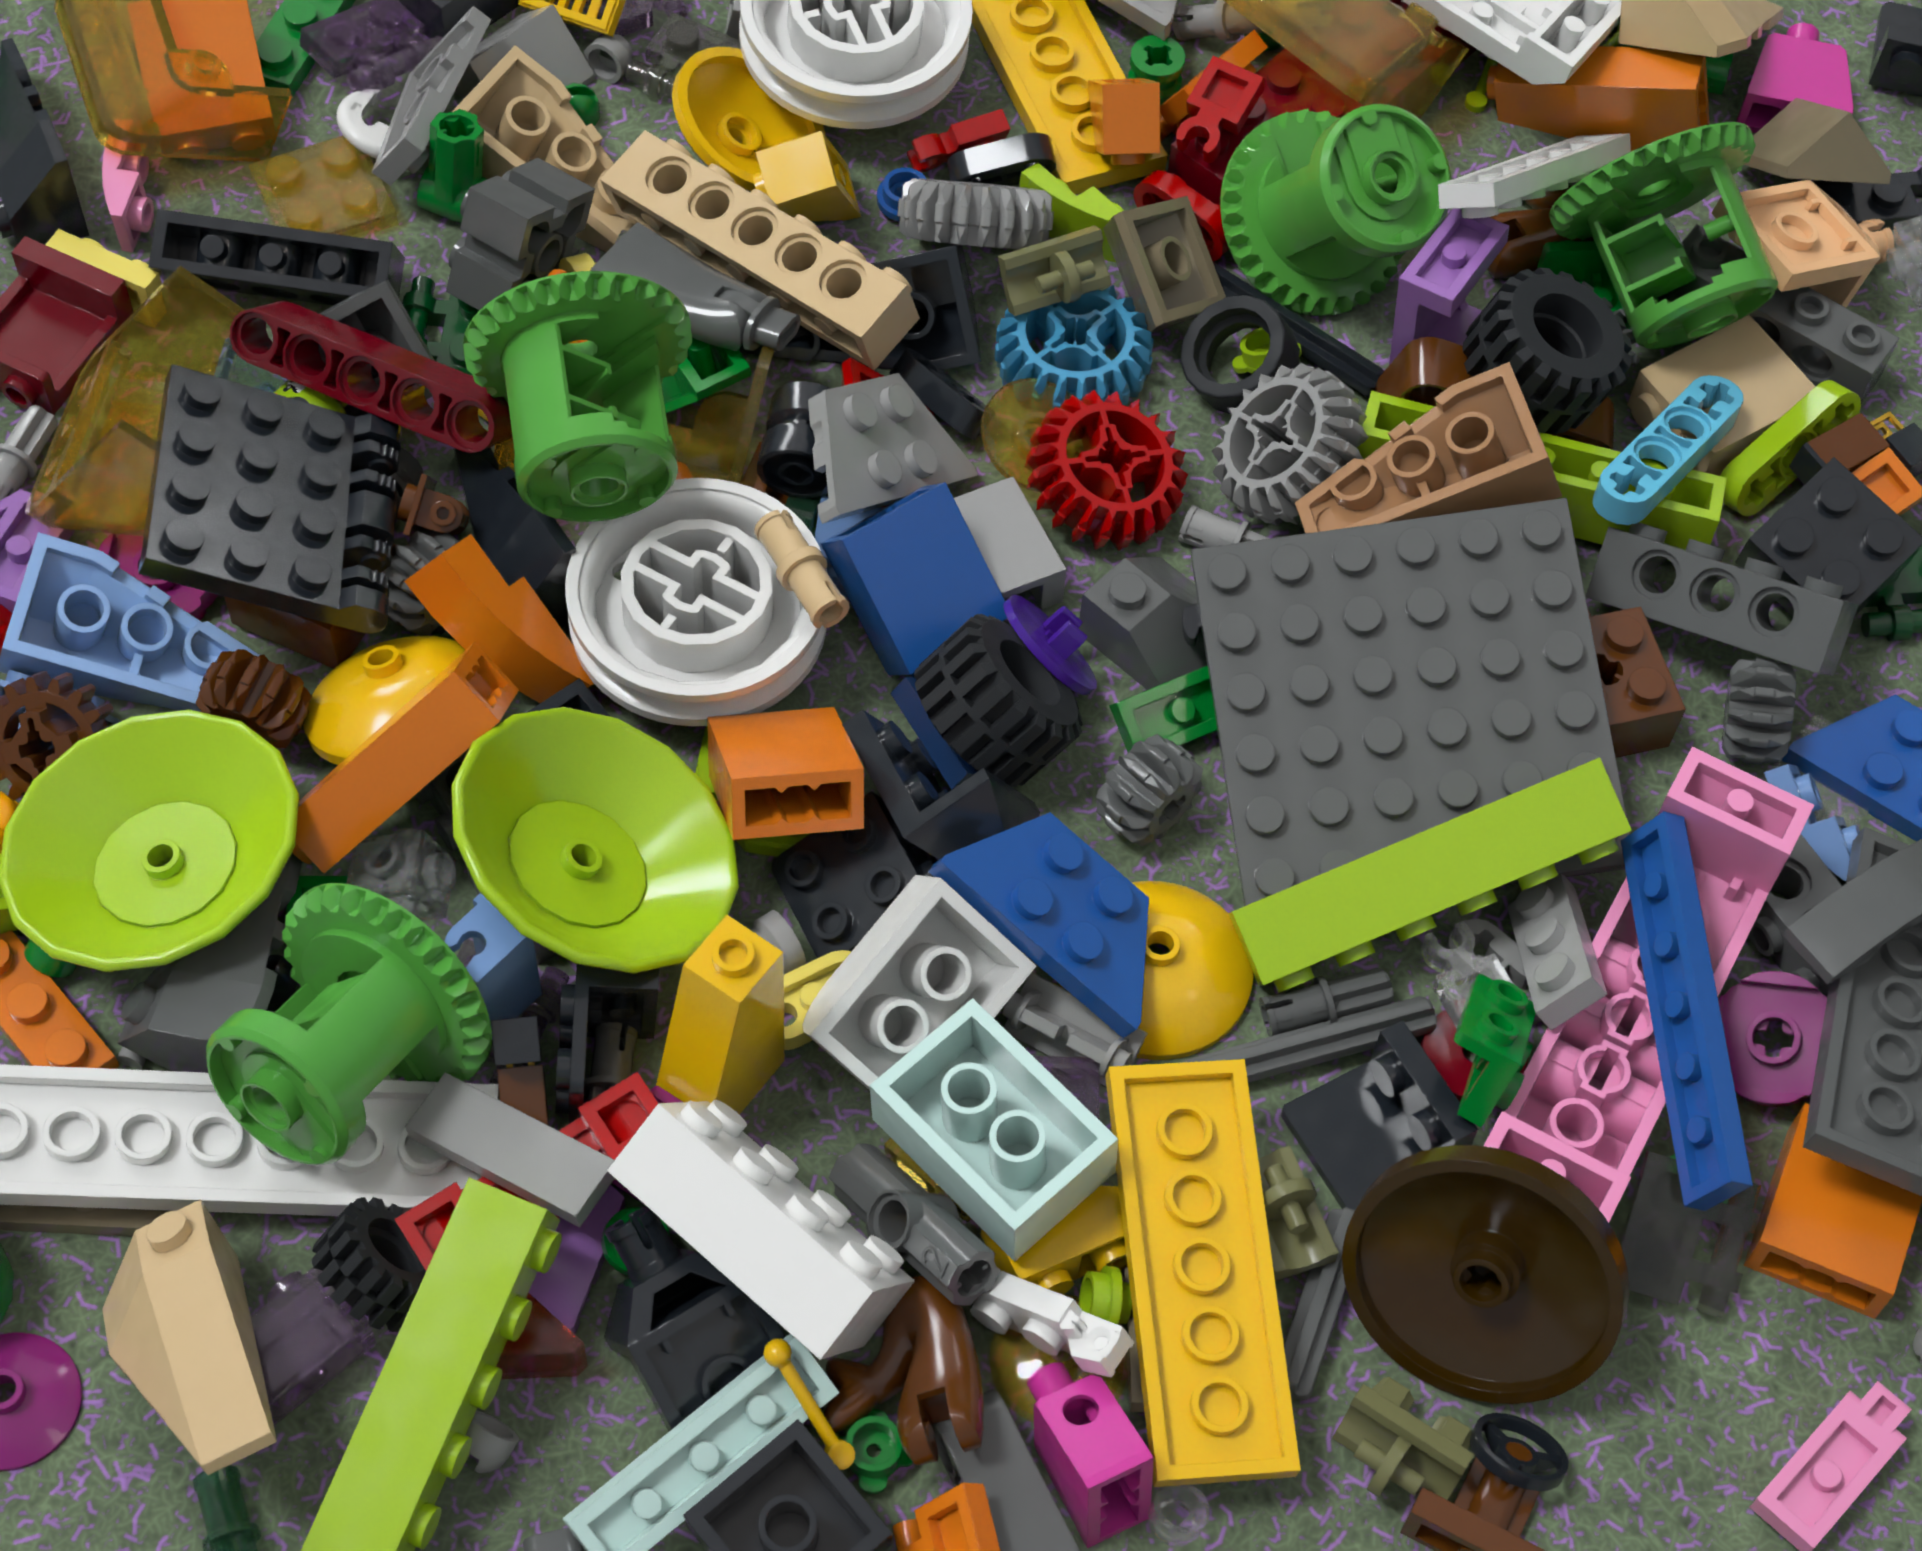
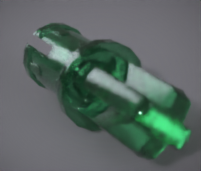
[192,1465,261,1551]

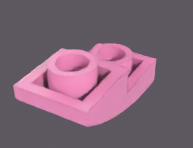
[102,122,154,252]

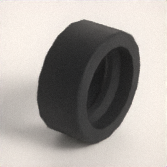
[1180,295,1300,414]

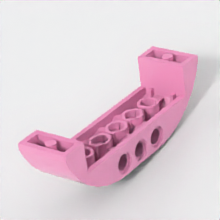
[1484,747,1814,1223]

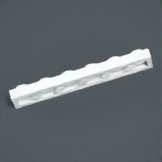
[1438,134,1631,218]

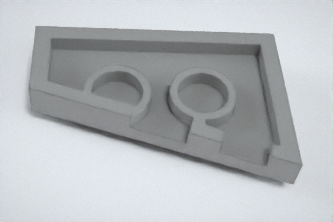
[372,6,491,186]

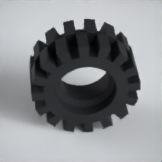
[311,1197,426,1332]

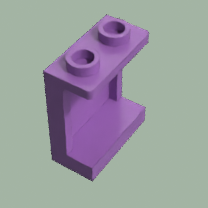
[1389,208,1509,365]

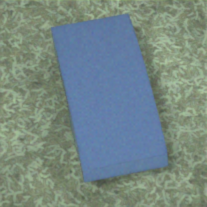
[1764,764,1860,881]

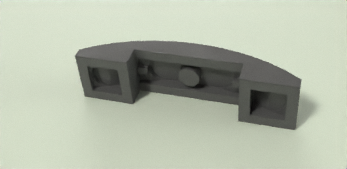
[1782,839,1922,985]

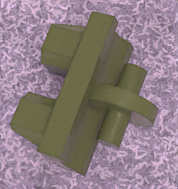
[998,225,1111,316]
[1258,1146,1339,1281]
[1332,1377,1474,1500]

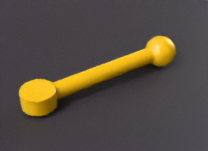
[763,1339,855,1470]

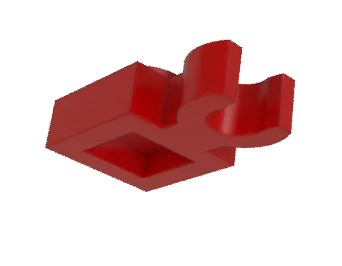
[1176,55,1265,164]
[906,109,1011,173]

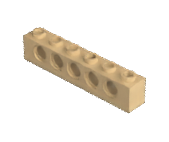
[600,130,920,370]

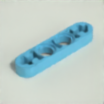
[1593,375,1744,525]

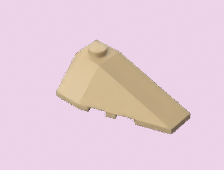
[1618,0,1784,58]
[452,45,634,252]
[102,1199,277,1475]

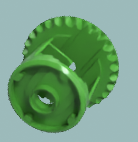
[1220,104,1452,316]
[1549,122,1778,349]
[463,271,692,522]
[206,883,492,1165]

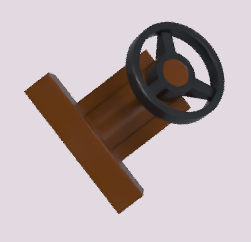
[1400,1413,1569,1551]

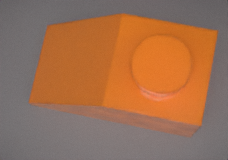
[1088,78,1160,165]

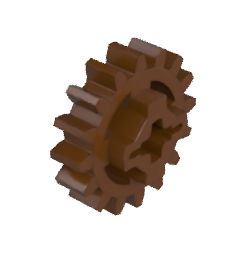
[0,671,114,801]

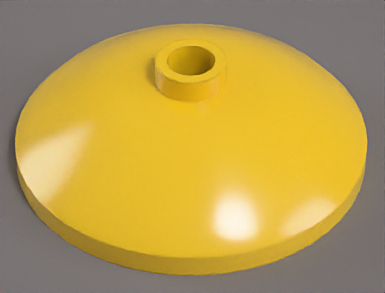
[672,46,826,192]
[303,636,465,765]
[1059,881,1253,1060]

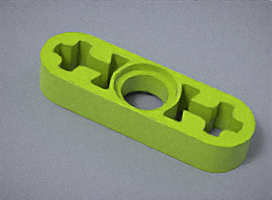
[1720,380,1861,516]

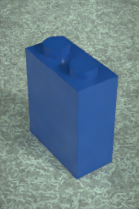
[820,482,1007,678]

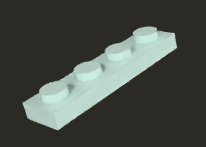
[562,1334,839,1551]

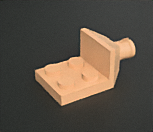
[1711,180,1894,308]

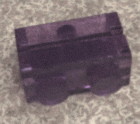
[251,1268,377,1426]

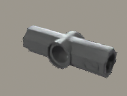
[828,1144,1000,1306]

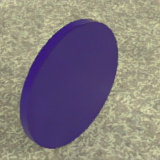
[1003,595,1097,695]

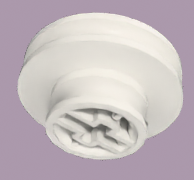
[739,0,973,129]
[565,478,827,726]

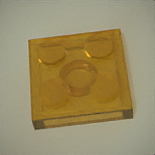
[249,135,398,237]

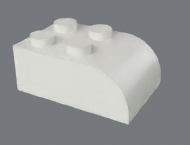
[803,875,1036,1090]

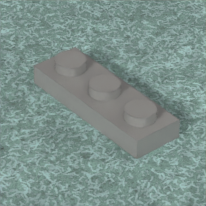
[1507,874,1607,1030]

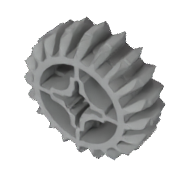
[897,178,1054,249]
[1211,363,1369,526]

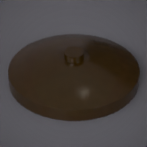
[1342,1145,1629,1404]

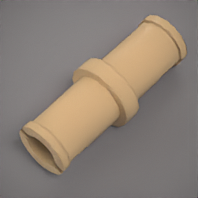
[754,510,850,628]

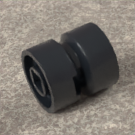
[757,381,831,499]

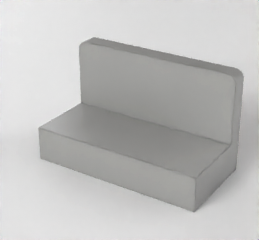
[954,476,1066,609]

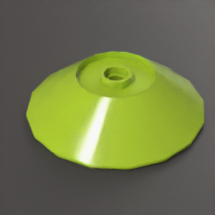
[451,707,739,973]
[0,709,299,972]

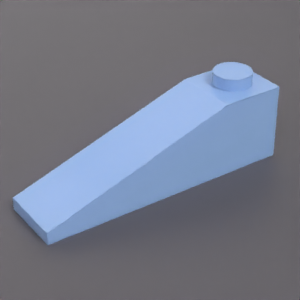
[0,532,260,712]

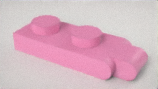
[1749,1381,1912,1551]

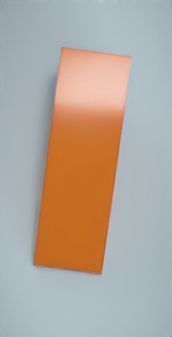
[404,534,594,703]

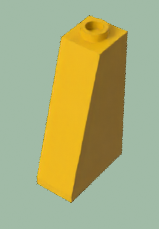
[656,915,785,1115]

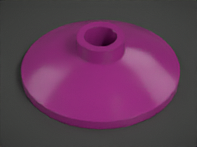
[0,1332,82,1471]

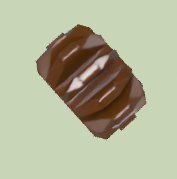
[195,649,312,748]

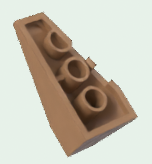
[1295,362,1562,533]

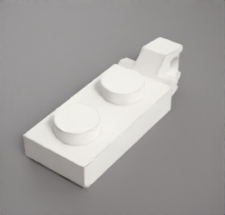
[970,1270,1134,1378]

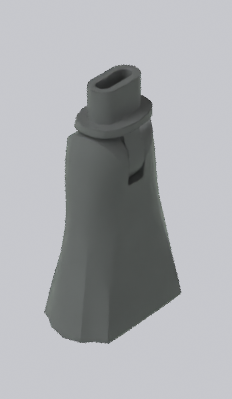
[590,222,801,351]

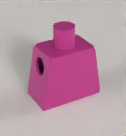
[1736,23,1854,133]
[1027,1362,1154,1548]

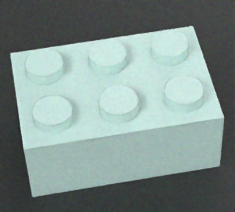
[869,998,1118,1262]

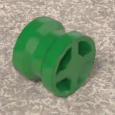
[1128,35,1186,104]

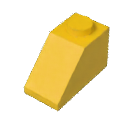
[753,131,862,221]

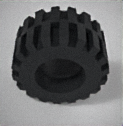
[1462,268,1632,434]
[914,614,1083,787]

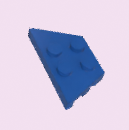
[1781,694,1922,841]
[928,812,1149,1038]

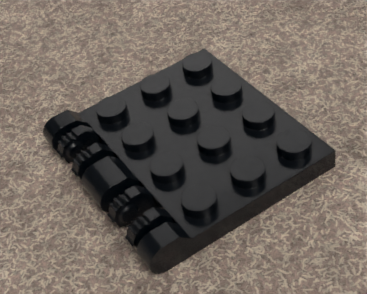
[138,364,402,633]

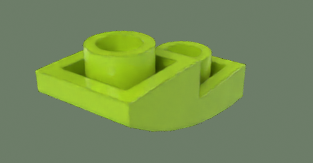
[1019,162,1124,263]

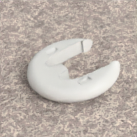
[336,89,389,159]

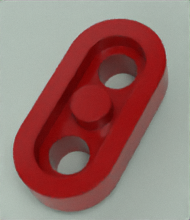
[1134,170,1229,261]

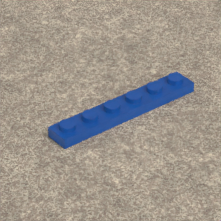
[1621,811,1753,1211]

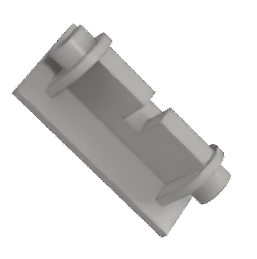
[1003,972,1148,1086]

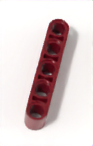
[229,301,513,453]

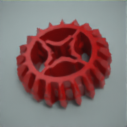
[1024,390,1188,551]

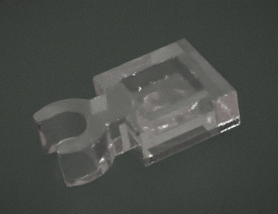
[1421,921,1513,1029]

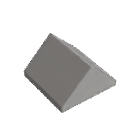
[455,5,595,98]

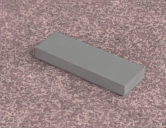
[405,1073,615,1227]

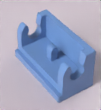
[445,893,542,1040]

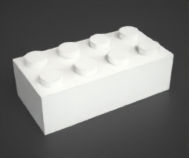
[607,1100,915,1360]

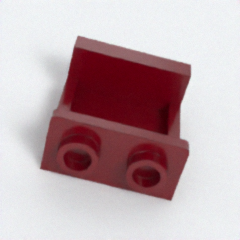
[0,236,135,415]

